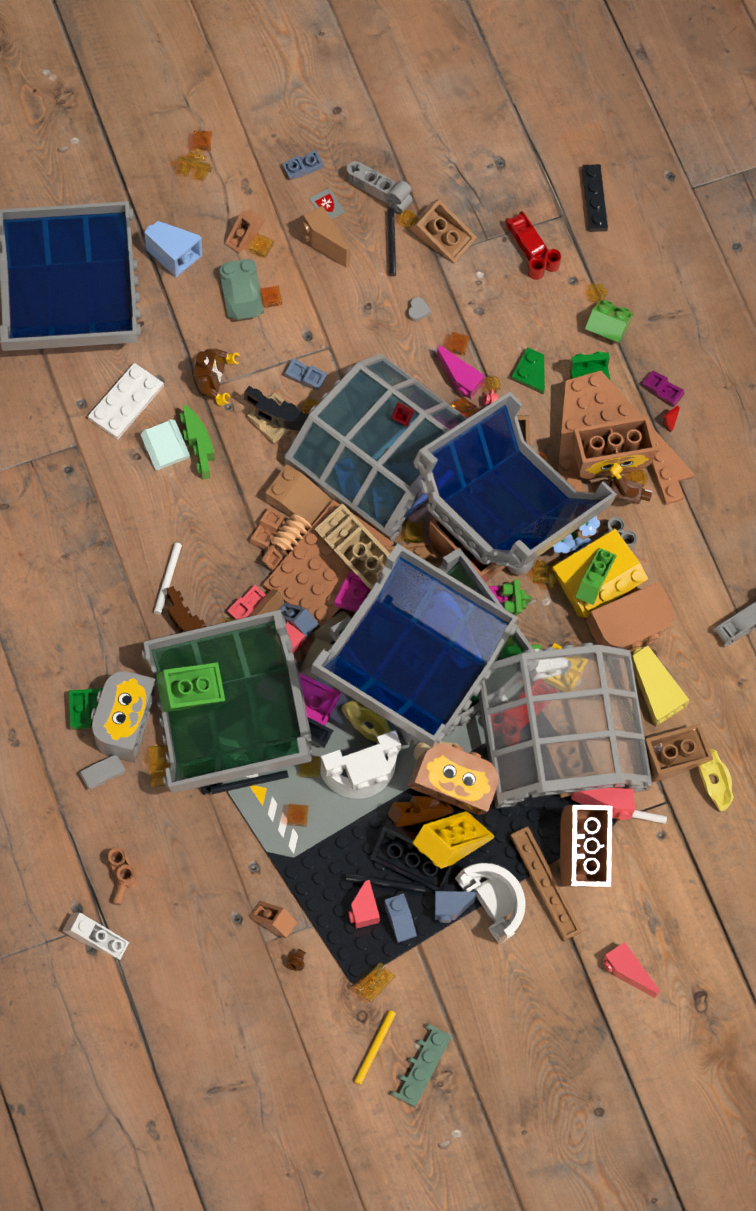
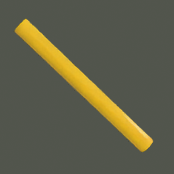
[354,1010,396,1085]

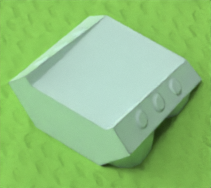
[141,419,190,471]

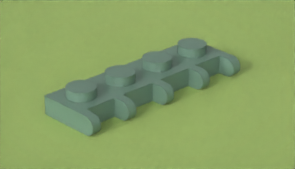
[390,1024,452,1108]

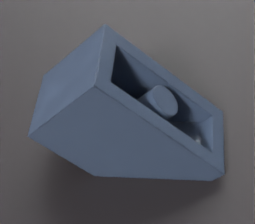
[278,602,318,637]
[435,891,476,923]
[384,894,417,943]

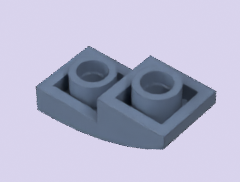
[283,150,325,179]

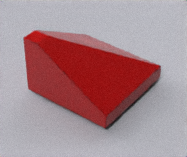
[663,406,680,433]

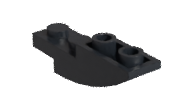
[244,386,314,432]

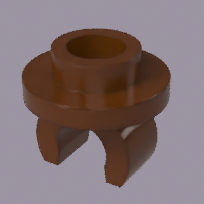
[286,949,306,971]

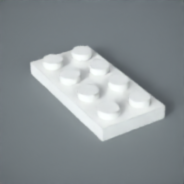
[88,363,164,440]

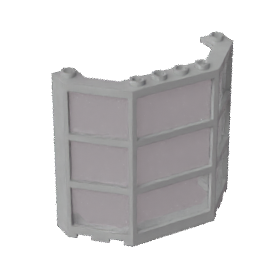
[475,643,652,808]

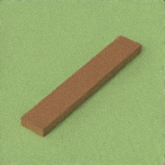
[510,826,582,941]

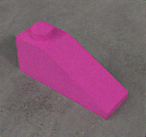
[437,345,485,400]

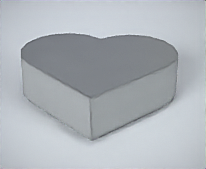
[408,297,431,321]

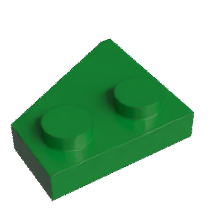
[511,347,545,394]
[69,688,103,730]

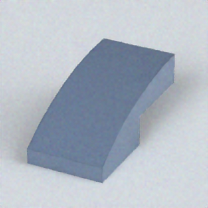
[284,358,327,390]

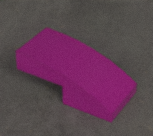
[642,371,685,407]

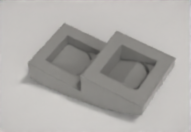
[80,755,126,790]

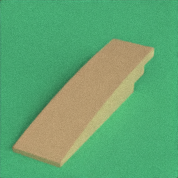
[315,503,436,628]

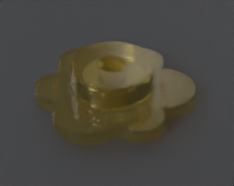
[586,283,608,302]

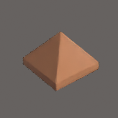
[261,545,283,572]

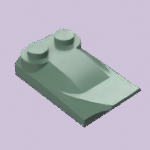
[219,259,264,320]

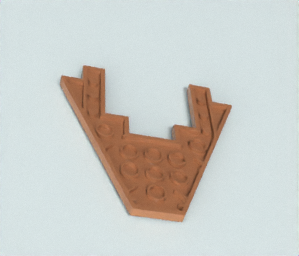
[554,371,695,530]

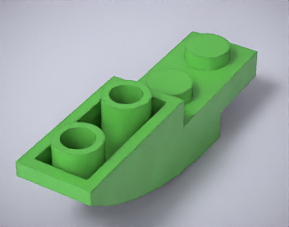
[180,405,215,480]

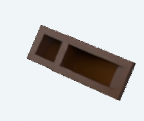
[388,796,453,827]

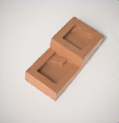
[250,508,285,551]

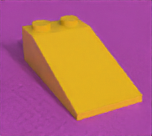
[413,811,494,868]

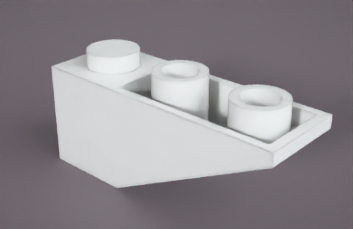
[63,913,129,960]

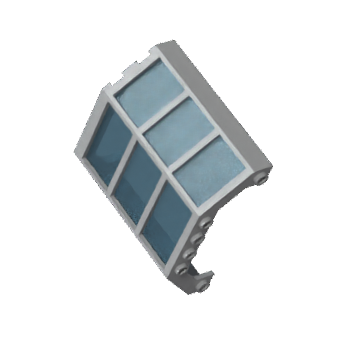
[285,353,485,542]

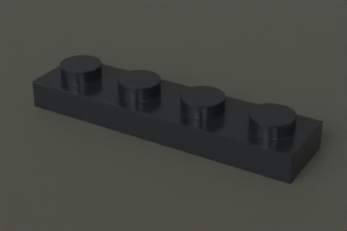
[582,164,608,232]

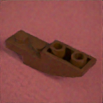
[166,586,216,655]

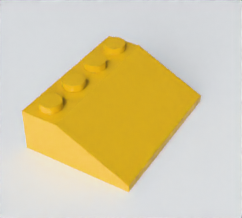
[552,529,648,618]

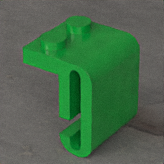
[569,351,611,381]

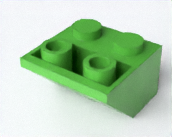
[585,300,634,343]

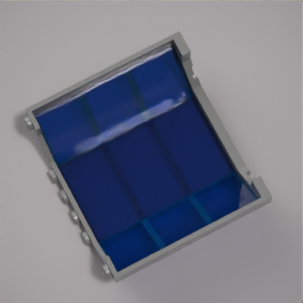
[0,201,141,351]
[414,392,617,568]
[311,543,518,748]

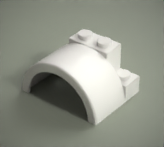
[321,730,401,799]
[455,863,525,944]

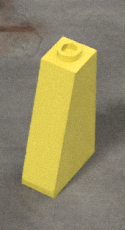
[632,646,689,726]

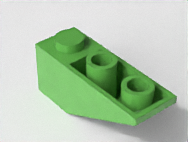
[576,548,617,605]

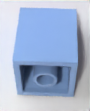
[144,221,203,277]

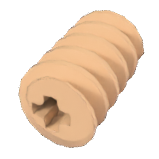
[271,514,312,556]

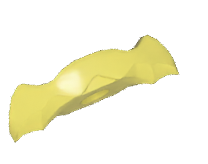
[341,700,392,743]
[698,749,734,812]

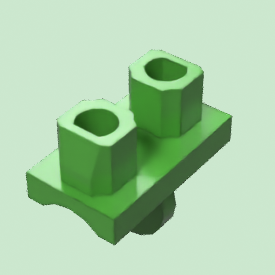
[499,579,531,617]

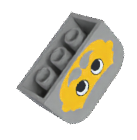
[91,671,157,763]

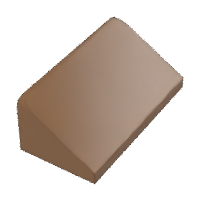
[248,589,285,630]

